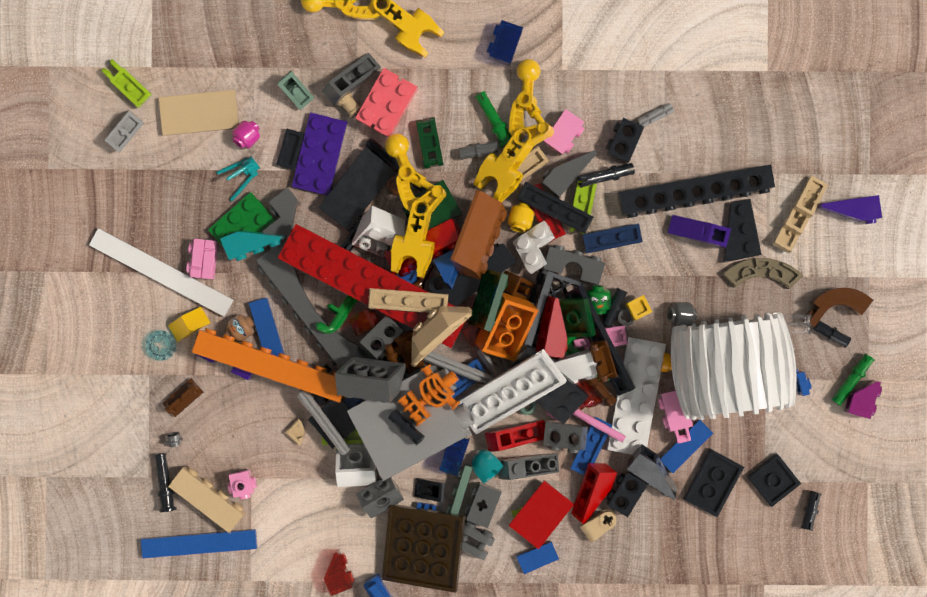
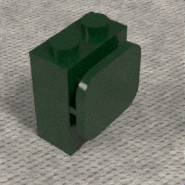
[402,180,462,232]

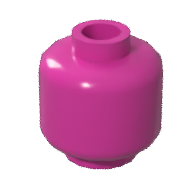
[231,120,260,149]

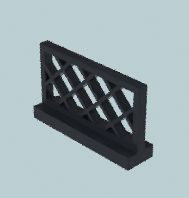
[523,269,583,348]

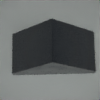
[414,478,445,502]

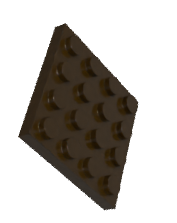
[382,505,465,593]

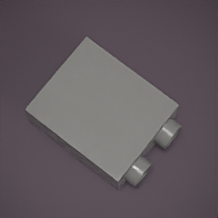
[347,366,475,481]

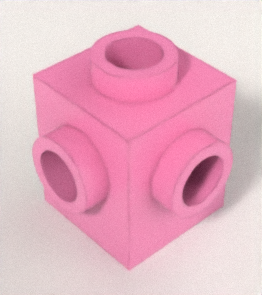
[228,469,257,500]

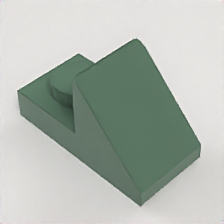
[277,70,315,110]

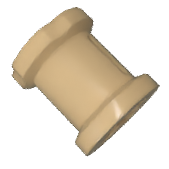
[338,93,362,119]

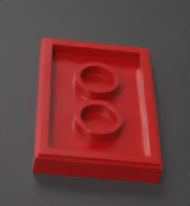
[508,480,574,549]

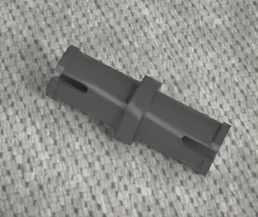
[459,141,499,160]

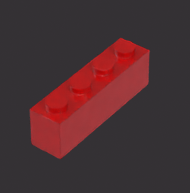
[384,219,461,277]

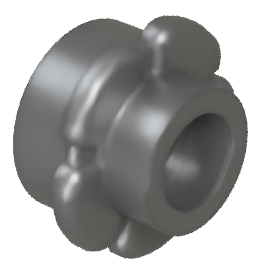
[164,432,183,447]

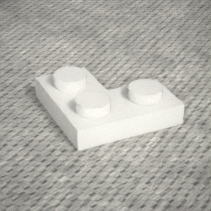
[512,221,555,274]

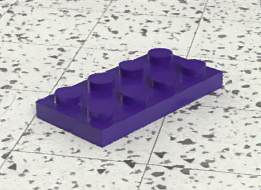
[292,112,348,196]

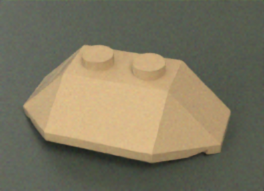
[411,306,472,367]

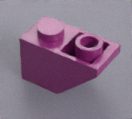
[844,380,882,419]

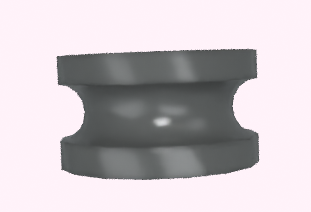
[617,308,634,326]

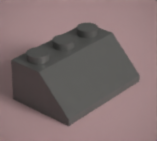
[335,357,406,403]

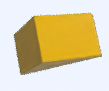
[168,307,211,342]

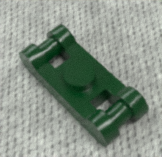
[416,117,444,169]

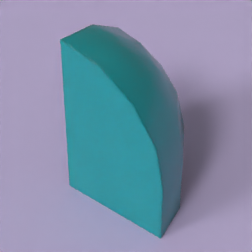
[472,450,503,484]

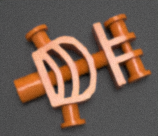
[397,364,460,427]

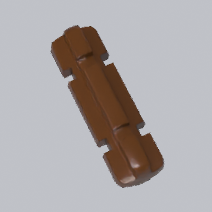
[586,377,617,407]

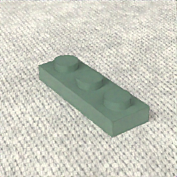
[446,464,472,514]

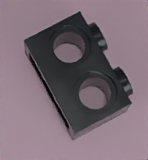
[605,118,644,164]
[606,471,648,517]

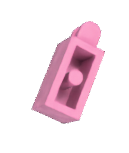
[657,391,693,444]

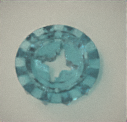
[145,330,176,361]

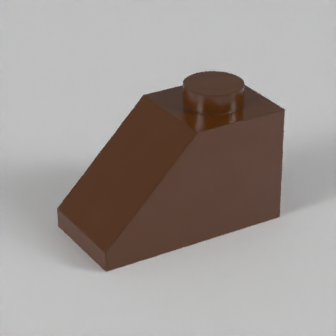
[504,270,534,301]

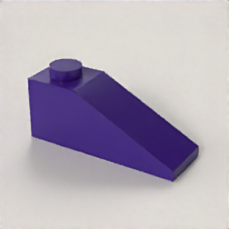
[818,195,882,224]

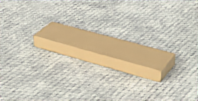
[368,288,448,313]

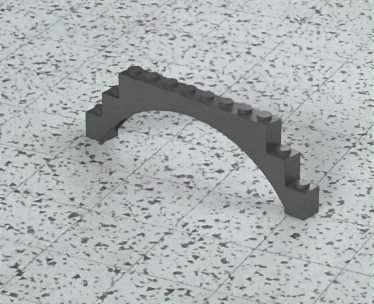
[256,188,427,380]

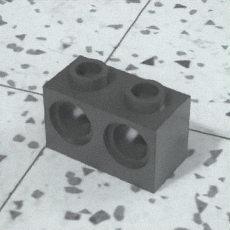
[359,315,404,360]
[543,421,588,453]

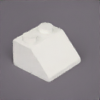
[335,443,376,487]

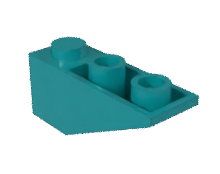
[220,231,286,262]

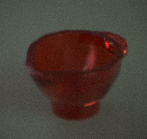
[578,381,602,410]

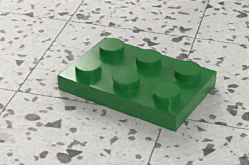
[208,192,276,248]

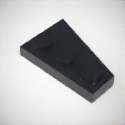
[723,199,762,263]

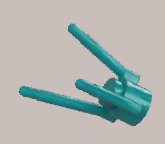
[216,156,260,201]

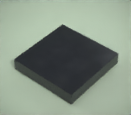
[308,400,356,449]
[747,453,801,507]

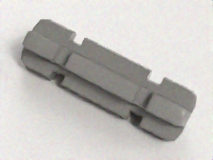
[637,103,674,127]

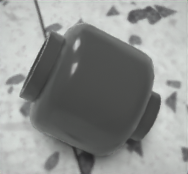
[667,302,697,327]

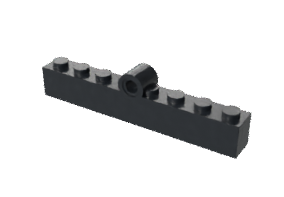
[384,243,517,347]

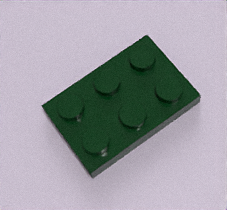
[467,269,508,332]

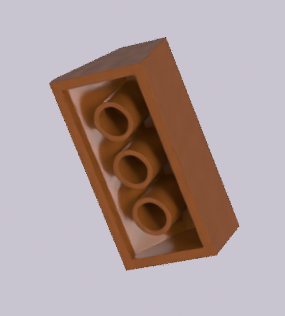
[450,190,507,280]

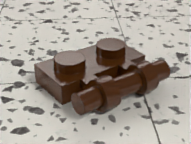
[385,330,424,374]

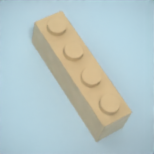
[168,466,246,533]

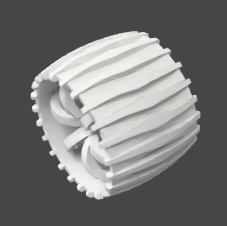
[671,312,797,420]

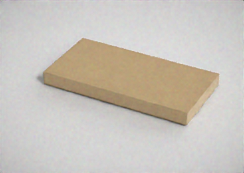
[159,90,239,136]

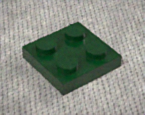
[559,298,596,337]

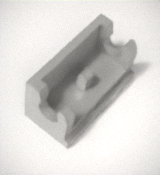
[104,110,144,153]

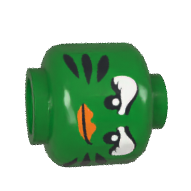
[586,285,611,314]

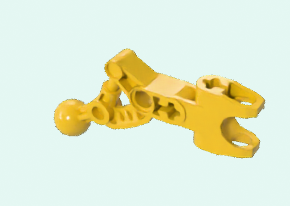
[301,0,444,58]
[473,59,554,202]
[385,133,446,278]

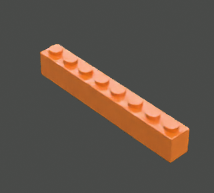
[192,328,343,403]

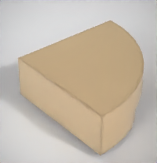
[285,418,305,445]

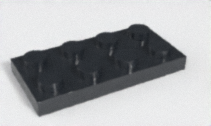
[508,345,589,425]

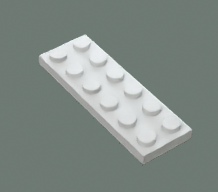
[607,337,666,455]
[457,349,567,434]

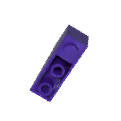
[667,215,731,248]

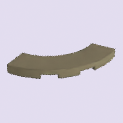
[721,258,803,289]

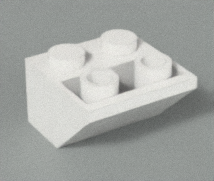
[352,206,405,258]

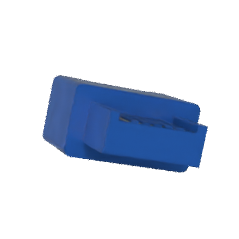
[363,573,393,597]

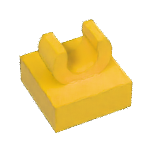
[626,295,652,321]

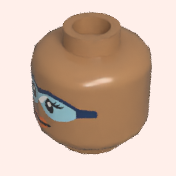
[225,314,255,342]

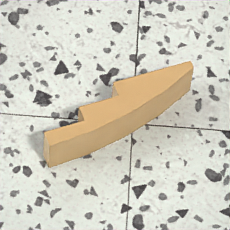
[772,175,828,254]

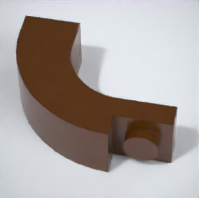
[804,288,874,327]

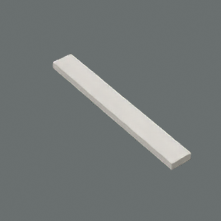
[89,228,234,317]

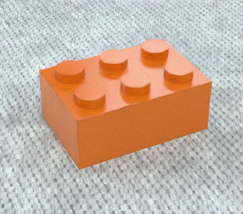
[475,293,539,361]

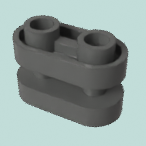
[462,520,495,560]

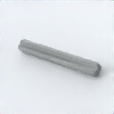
[423,352,494,384]
[298,390,350,455]

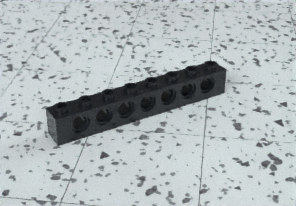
[618,164,775,218]

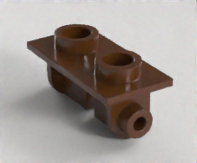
[589,340,618,382]
[163,378,204,417]

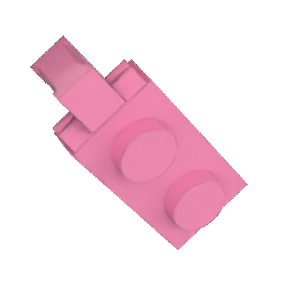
[573,325,628,350]

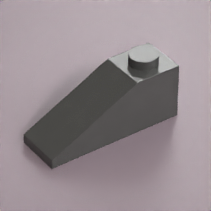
[322,53,381,106]
[542,150,597,198]

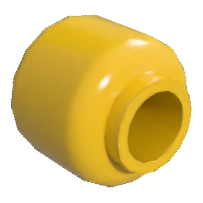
[507,203,534,233]

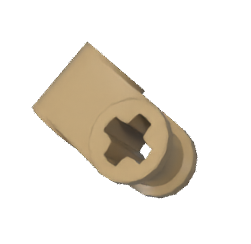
[579,509,617,542]

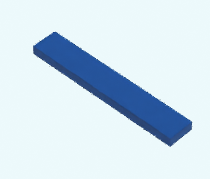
[141,529,258,559]

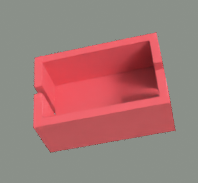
[356,68,418,138]

